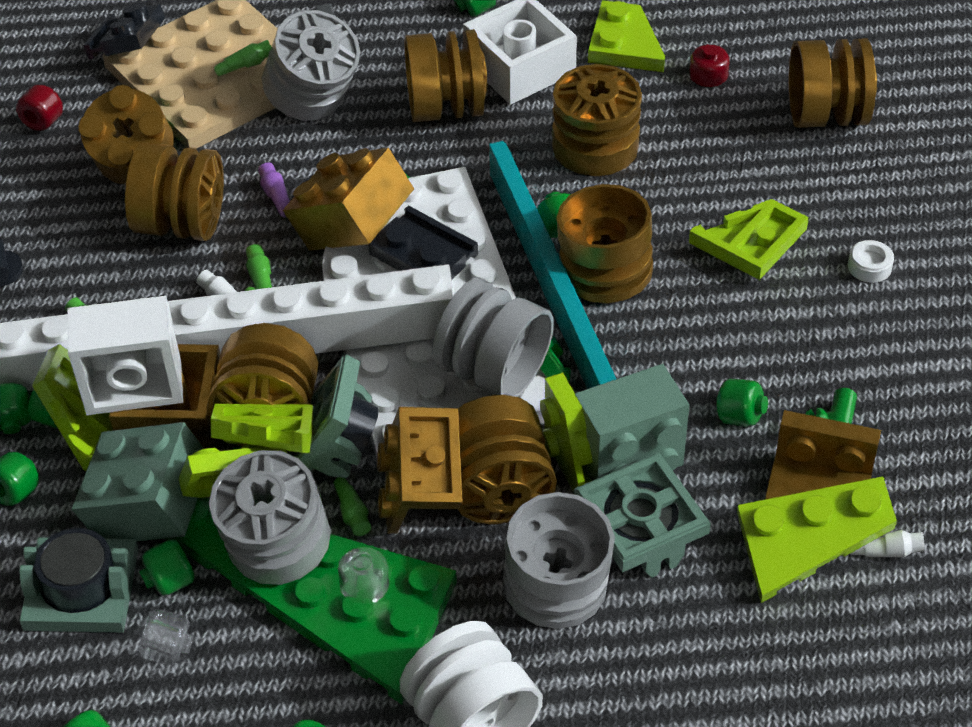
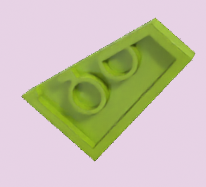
[737,476,897,603]

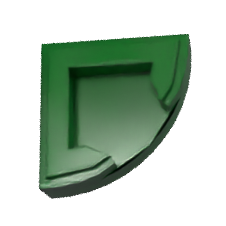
[540,336,571,382]

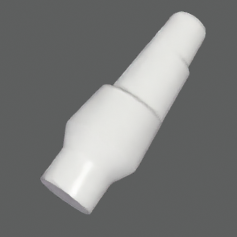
[196,270,237,296]
[850,530,925,557]

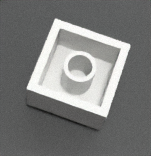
[463,0,577,105]
[67,296,183,415]

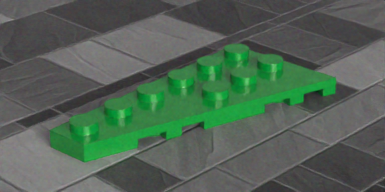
[165,497,457,705]

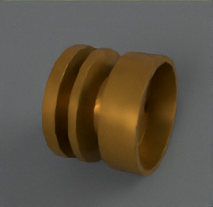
[404,29,487,122]
[788,38,877,128]
[552,64,642,176]
[125,143,224,241]
[557,184,653,303]
[207,323,318,446]
[458,395,557,524]

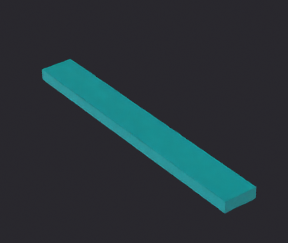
[489,141,616,389]

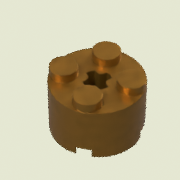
[78,85,174,185]

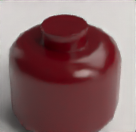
[689,44,730,87]
[16,84,63,131]

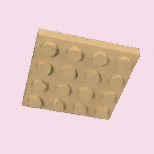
[103,0,278,149]

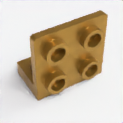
[377,407,462,534]
[765,410,881,499]

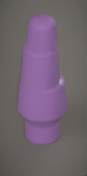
[258,163,290,218]

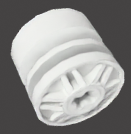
[400,621,543,727]

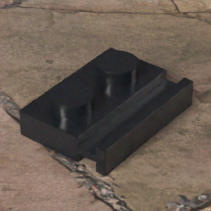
[83,3,165,60]
[368,205,478,280]

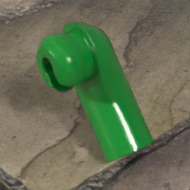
[805,388,857,424]

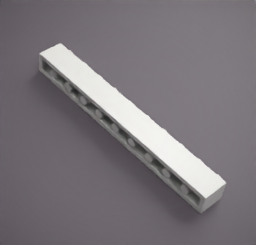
[0,264,454,391]

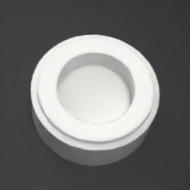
[848,240,894,283]

